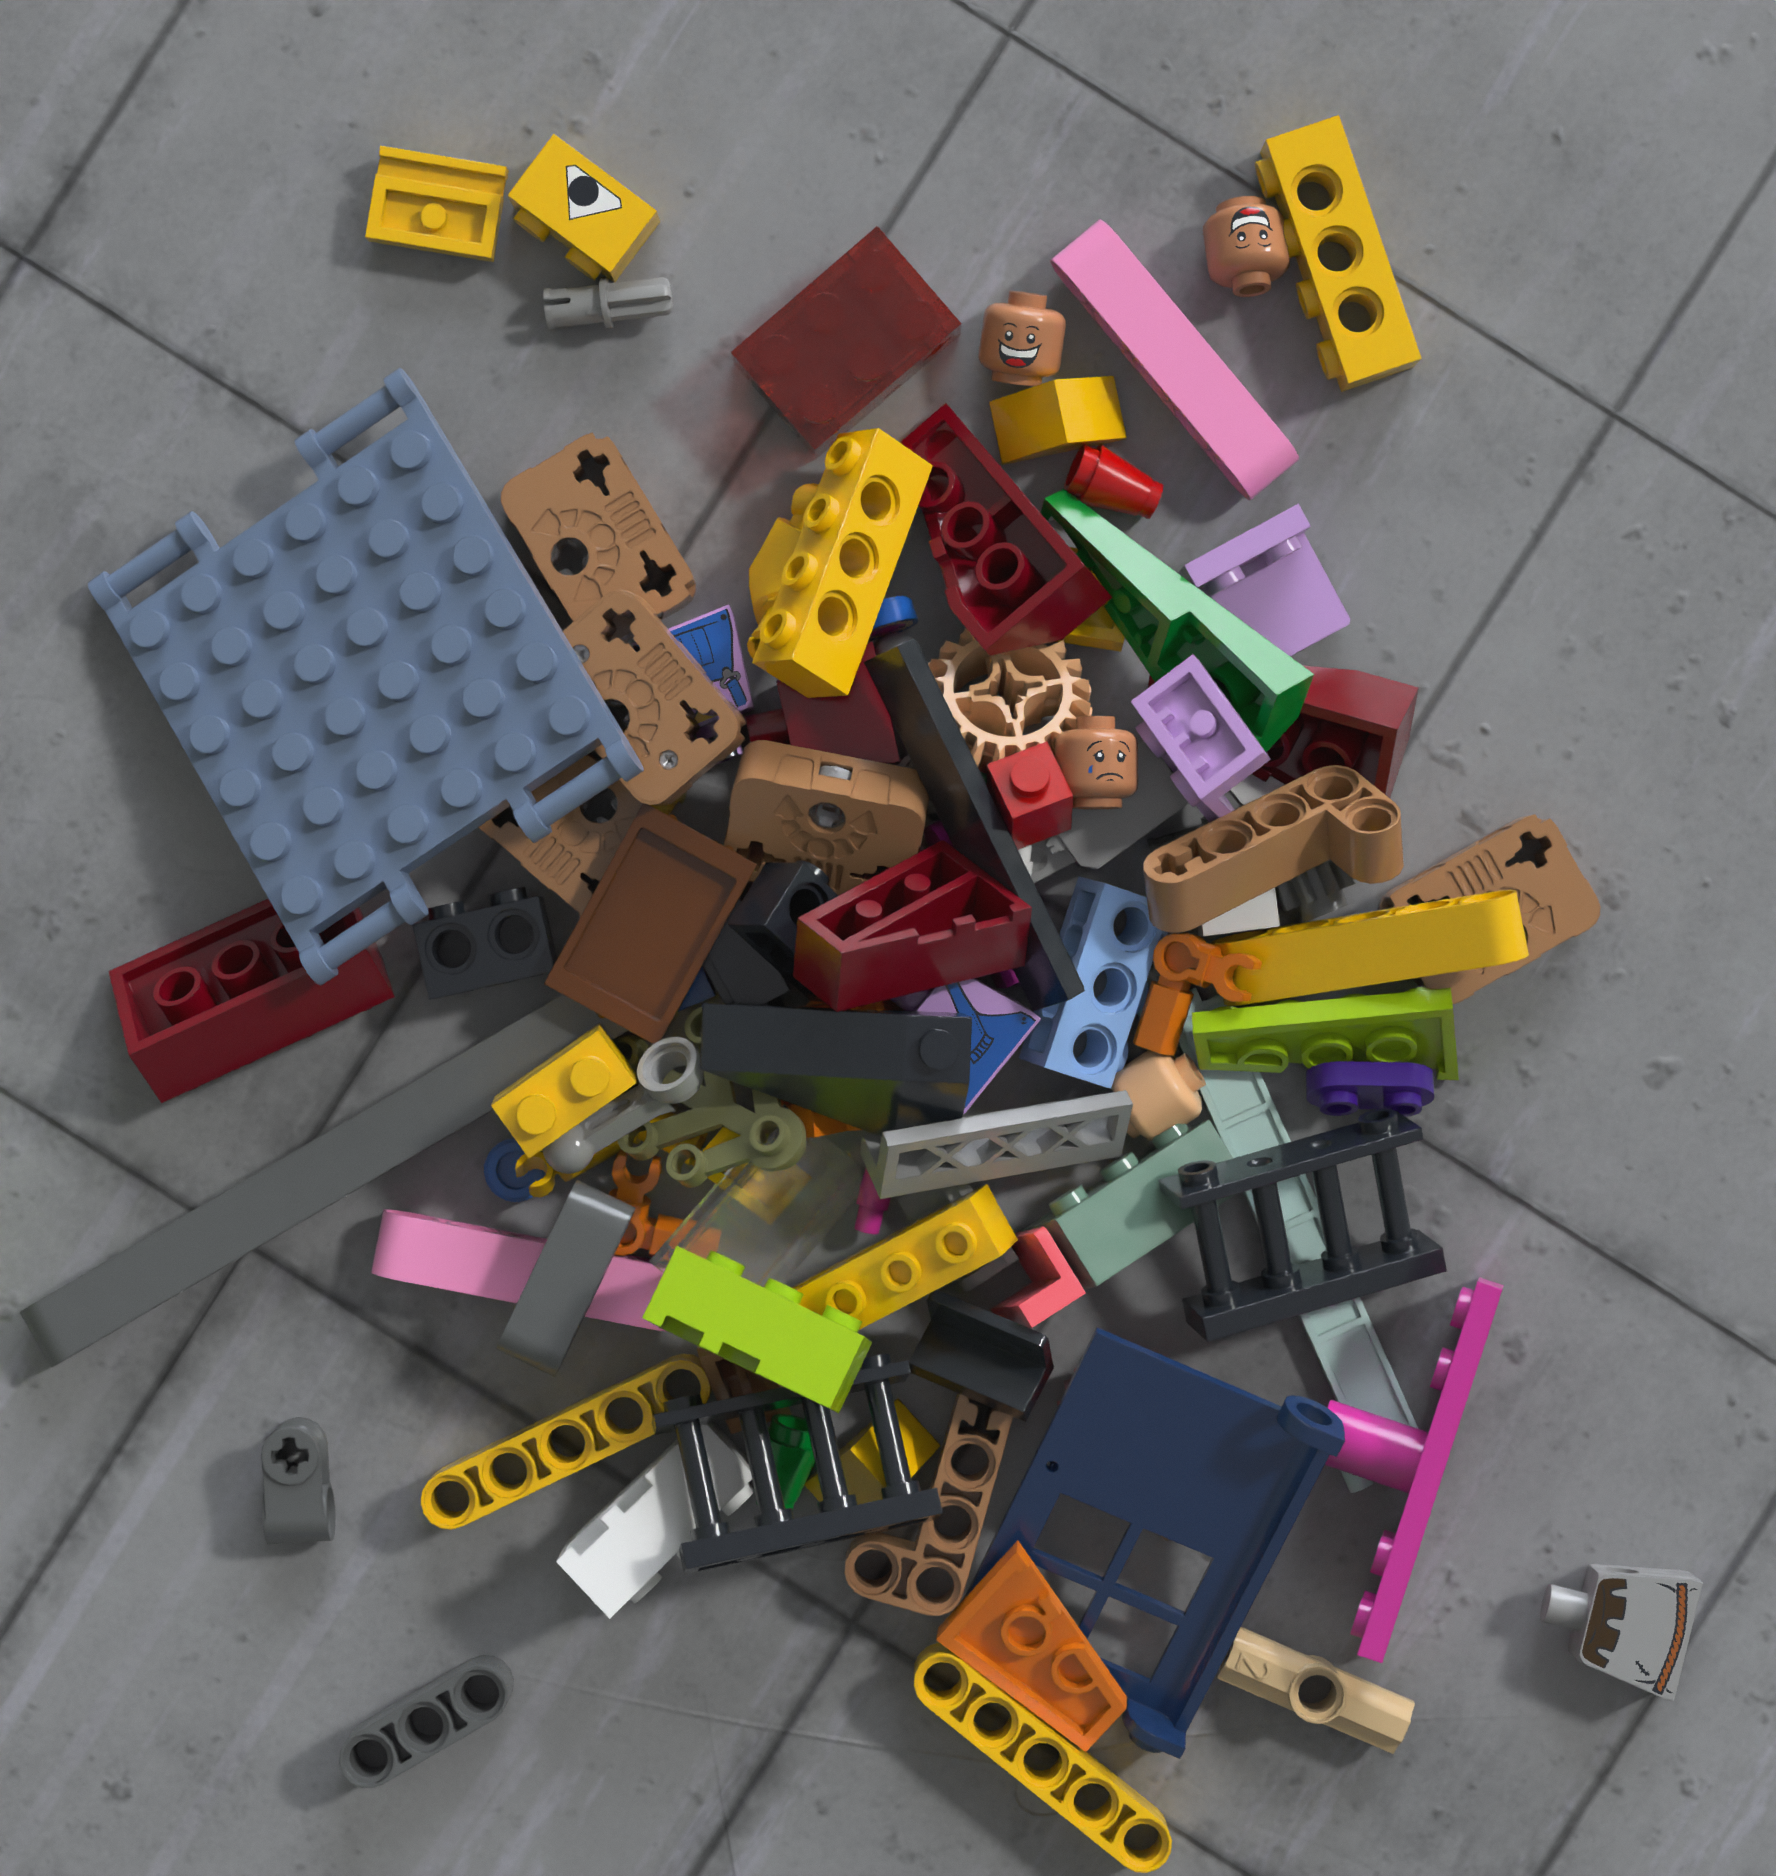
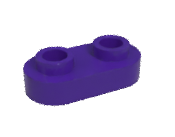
[1305,1061,1435,1117]

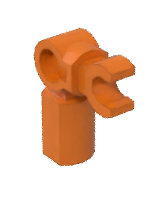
[1133,933,1262,1056]
[608,1149,721,1261]

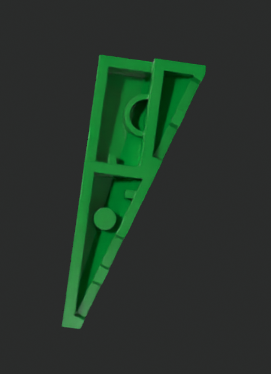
[1040,489,1314,752]

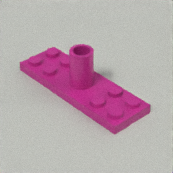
[1325,1277,1504,1663]

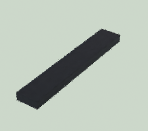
[864,638,1085,1011]

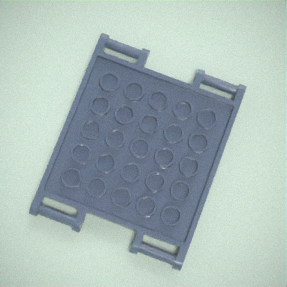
[88,368,644,986]

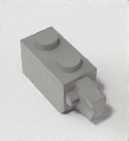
[1030,741,1189,883]

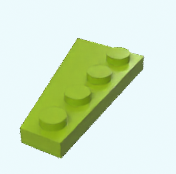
[1192,987,1459,1081]

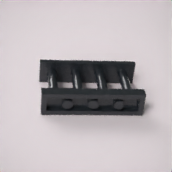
[1158,1109,1447,1342]
[652,1354,943,1575]

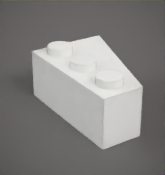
[556,1423,755,1619]

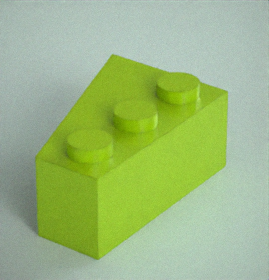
[642,1246,872,1413]

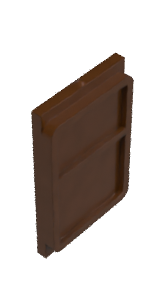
[544,803,757,1044]

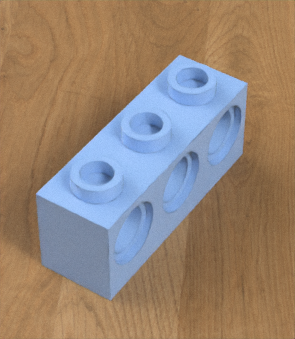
[1019,876,1168,1089]

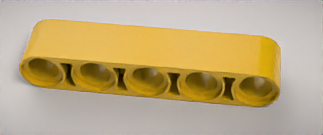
[1211,890,1529,1006]
[421,1353,712,1530]
[913,1643,1172,1873]

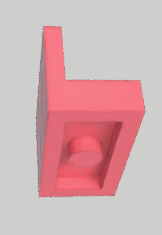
[991,1227,1086,1328]

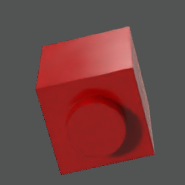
[987,741,1073,850]

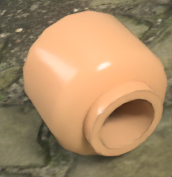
[1112,1050,1206,1141]

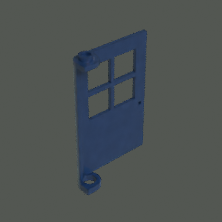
[963,1327,1345,1759]

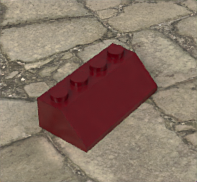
[108,898,395,1103]

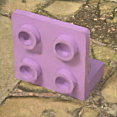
[1179,504,1350,656]
[1131,654,1271,823]

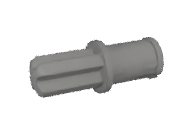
[543,277,673,330]

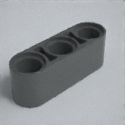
[496,1180,636,1377]
[339,1655,514,1788]

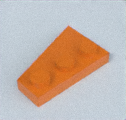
[936,1540,1127,1752]

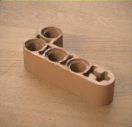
[1143,765,1404,933]
[844,1393,1013,1616]

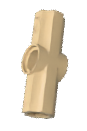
[1215,1627,1415,1754]

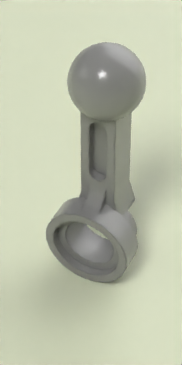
[543,1037,704,1174]

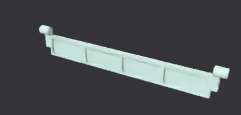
[1138,988,1418,1493]

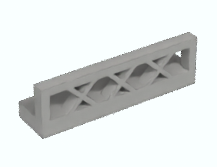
[860,1090,1133,1199]

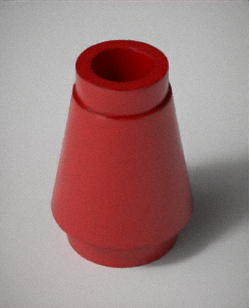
[1064,444,1163,519]

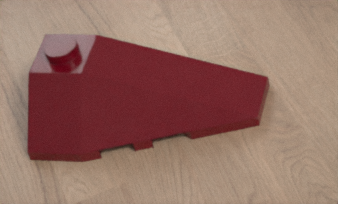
[900,403,1112,656]
[1148,665,1419,798]

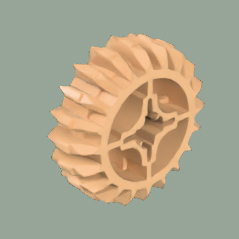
[928,628,1093,773]

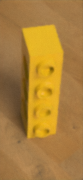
[1255,115,1422,392]
[752,428,933,698]
[791,1184,1018,1330]

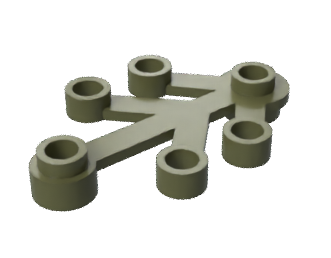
[613,1007,806,1188]

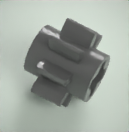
[1275,860,1356,922]

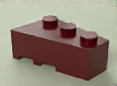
[793,840,1032,1012]

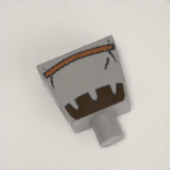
[1540,1564,1703,1701]

